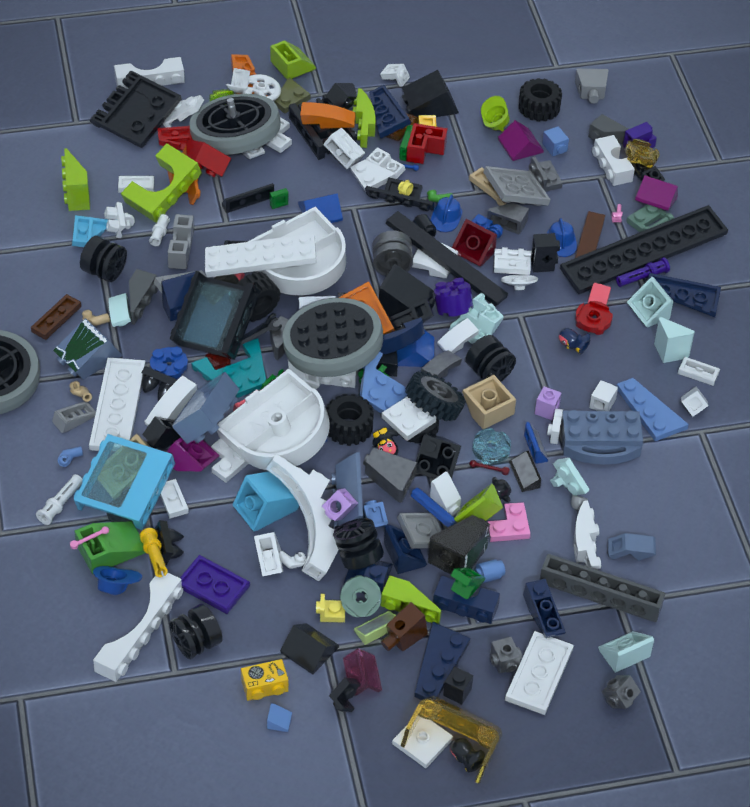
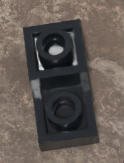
[631,156,665,181]

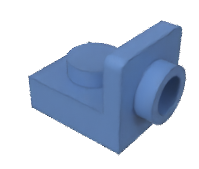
[363,500,388,529]

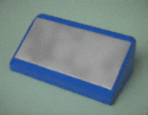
[524,422,548,464]

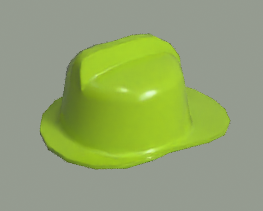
[481,96,510,132]

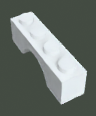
[114,57,185,89]

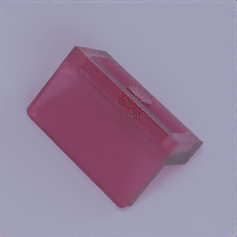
[343,648,382,696]

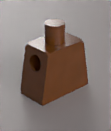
[381,602,428,651]

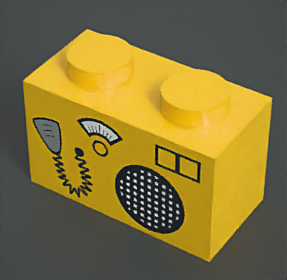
[241,659,288,701]

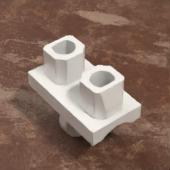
[104,202,135,238]

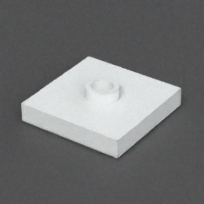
[392,712,453,768]

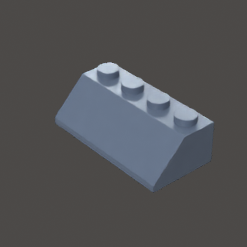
[331,452,363,529]

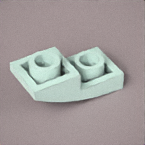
[109,293,131,327]

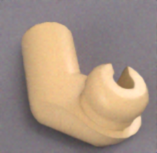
[69,381,92,402]

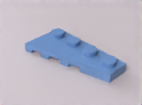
[616,378,689,441]

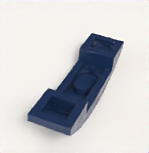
[380,318,425,355]

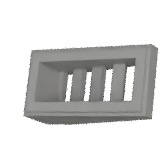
[52,402,96,433]

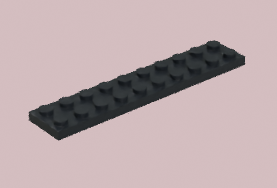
[560,205,728,294]

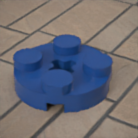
[150,347,188,379]

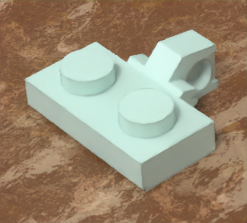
[550,458,589,495]

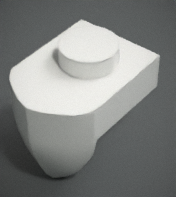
[226,68,250,93]

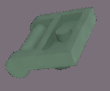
[627,204,674,232]

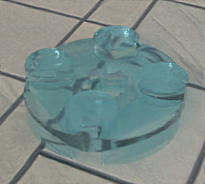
[472,428,511,465]

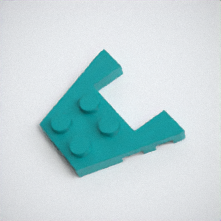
[191,338,266,398]

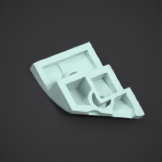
[449,293,504,344]

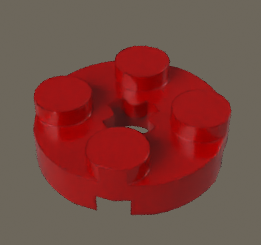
[575,301,613,335]

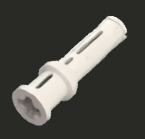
[36,474,83,525]

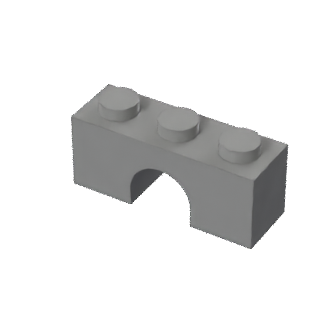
[168,214,194,269]

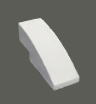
[145,375,197,426]

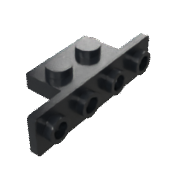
[365,177,435,211]

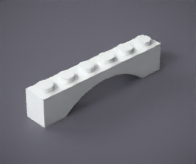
[93,571,183,682]

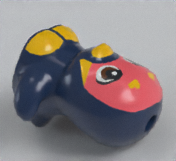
[559,328,590,354]

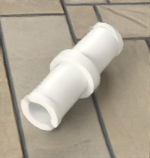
[149,214,170,246]

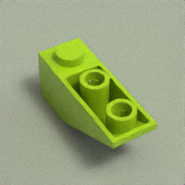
[381,576,441,624]

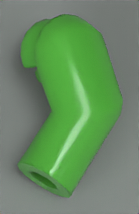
[427,190,454,203]

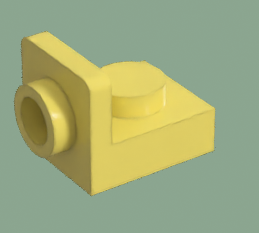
[316,594,345,622]

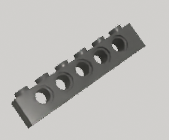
[540,554,665,622]

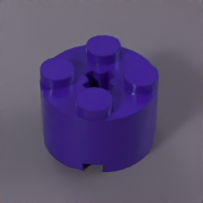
[434,278,474,316]

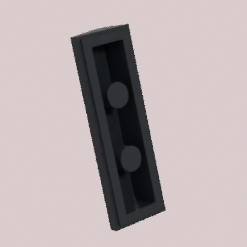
[222,183,274,213]

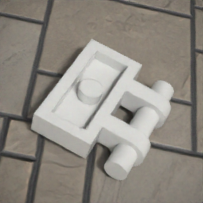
[494,247,531,275]

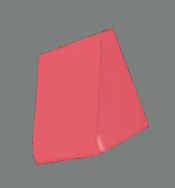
[588,283,611,305]

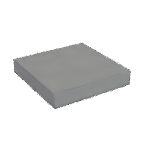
[397,513,448,549]

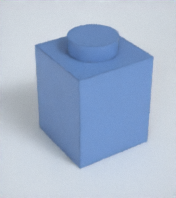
[542,126,569,156]

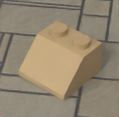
[462,375,516,430]

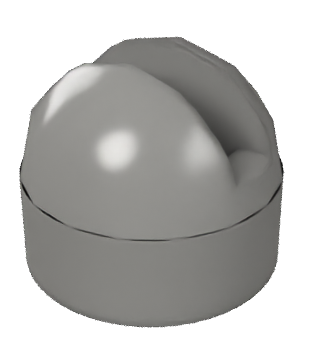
[571,495,588,510]

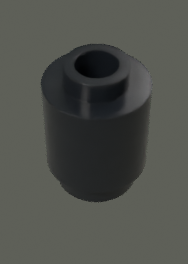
[413,214,436,237]

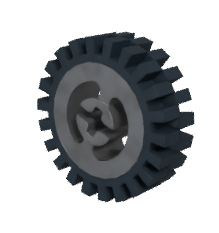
[405,371,466,421]

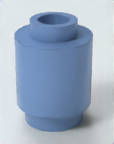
[474,559,505,584]

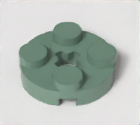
[340,575,381,617]

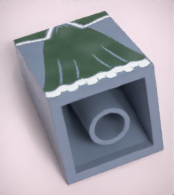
[53,318,122,380]

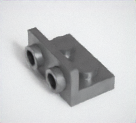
[529,157,563,192]

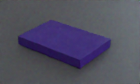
[180,555,250,614]

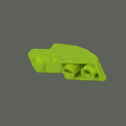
[353,88,375,148]

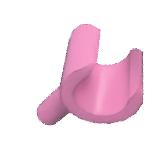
[611,204,623,223]

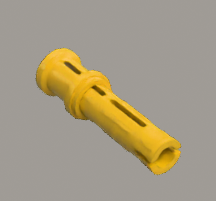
[139,528,168,577]

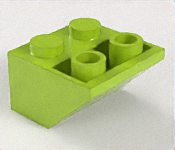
[270,40,316,79]

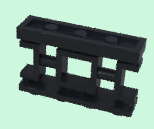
[289,94,357,160]

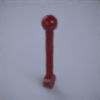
[469,460,510,475]

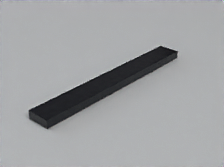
[386,211,508,307]

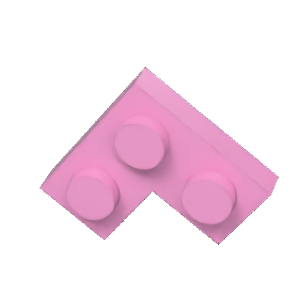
[487,502,530,542]

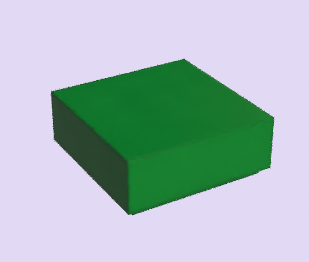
[270,188,289,209]

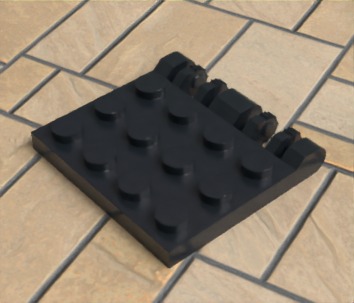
[90,71,182,148]

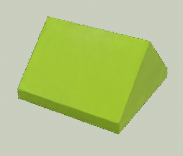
[454,483,503,530]

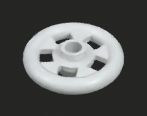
[243,74,281,101]

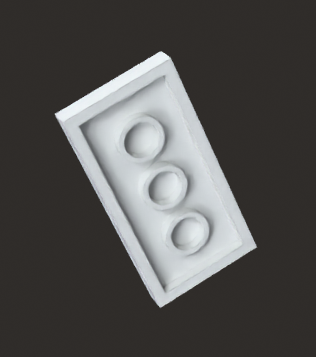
[505,631,574,715]

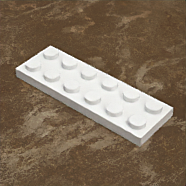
[205,233,316,277]
[89,358,146,452]

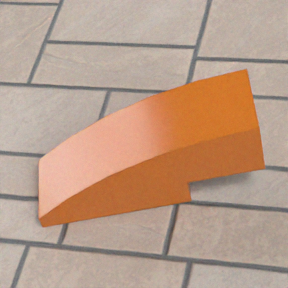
[300,102,356,129]

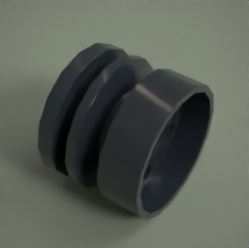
[80,235,127,282]
[465,335,516,382]
[333,518,384,570]
[169,604,223,660]

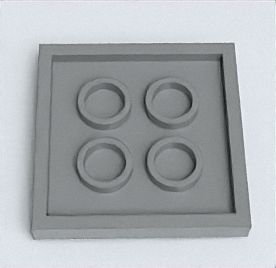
[483,166,551,206]

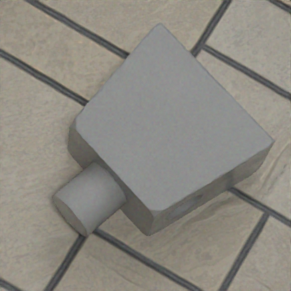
[575,68,608,103]

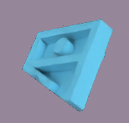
[72,215,108,247]

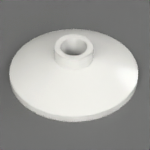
[501,275,538,290]

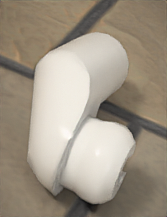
[279,551,306,569]

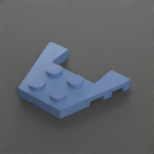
[360,351,407,414]

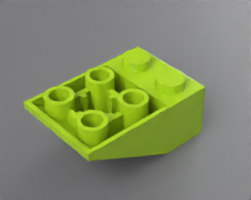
[61,148,90,211]

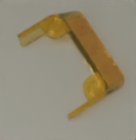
[401,696,502,783]

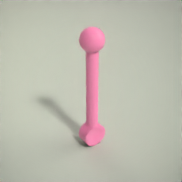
[70,526,109,549]

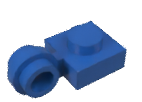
[472,214,503,238]

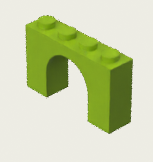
[121,143,202,223]

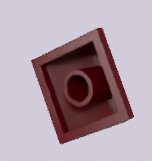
[452,219,497,267]

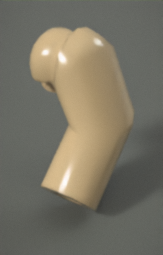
[82,310,110,326]

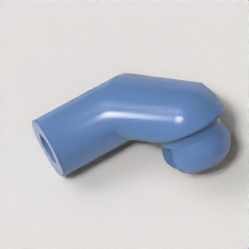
[58,446,83,467]

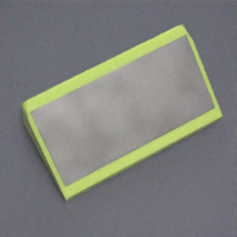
[354,611,396,645]

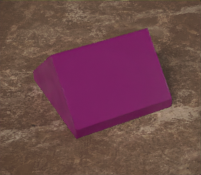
[498,120,544,161]
[635,175,678,211]

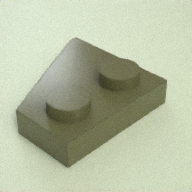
[274,78,311,113]

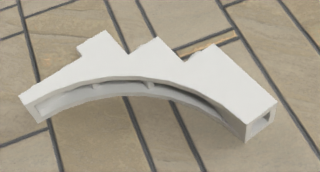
[266,454,339,581]

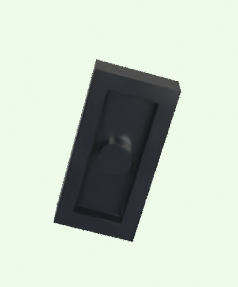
[141,366,177,401]
[155,520,184,565]

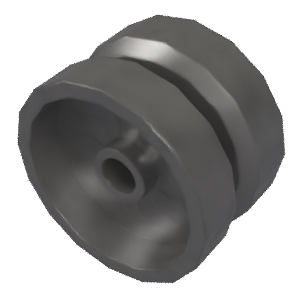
[373,231,413,276]

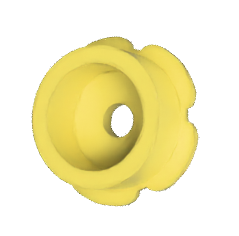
[398,180,413,196]

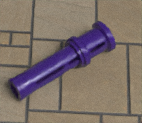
[616,257,670,287]

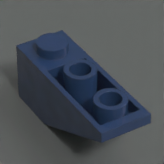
[523,578,566,638]

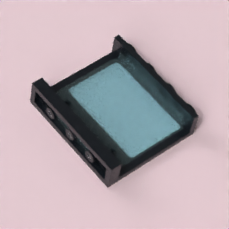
[170,271,261,360]

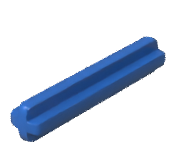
[411,488,457,529]

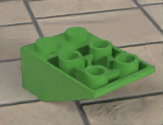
[74,521,145,575]

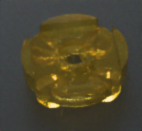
[625,139,660,168]

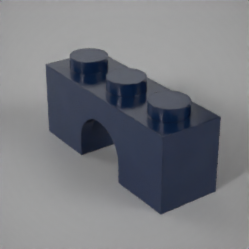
[433,576,500,624]

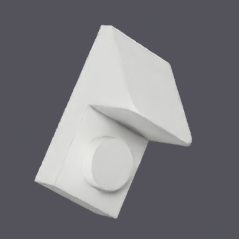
[254,532,283,576]

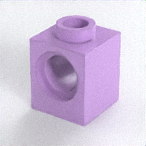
[535,386,562,420]
[322,488,358,521]

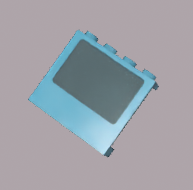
[74,434,175,530]

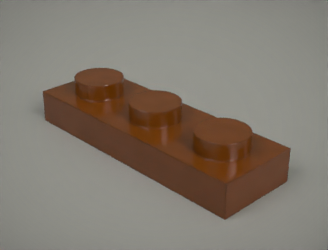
[31,294,81,340]

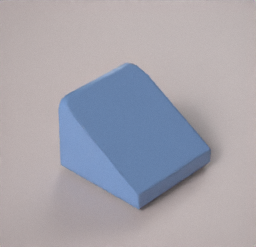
[267,703,292,732]

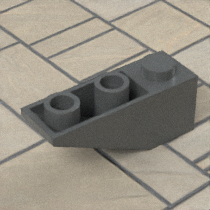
[129,269,158,325]

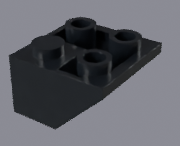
[416,433,461,479]

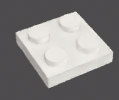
[381,397,436,441]

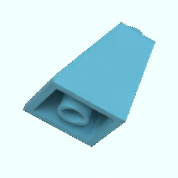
[232,472,299,531]

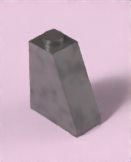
[363,448,417,503]

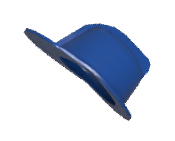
[431,194,463,232]
[547,218,577,257]
[93,566,142,595]

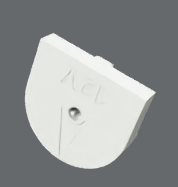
[248,207,346,295]
[217,369,330,470]

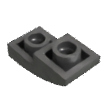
[421,350,462,379]

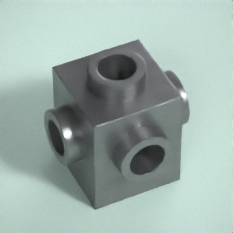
[490,637,522,674]
[602,675,641,709]

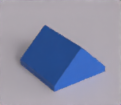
[298,193,343,223]
[397,330,434,367]

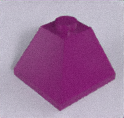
[167,437,220,472]

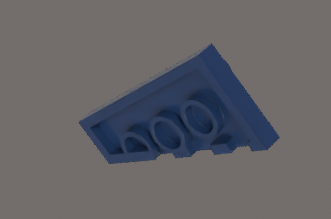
[369,85,411,138]
[648,273,721,317]
[414,622,470,705]

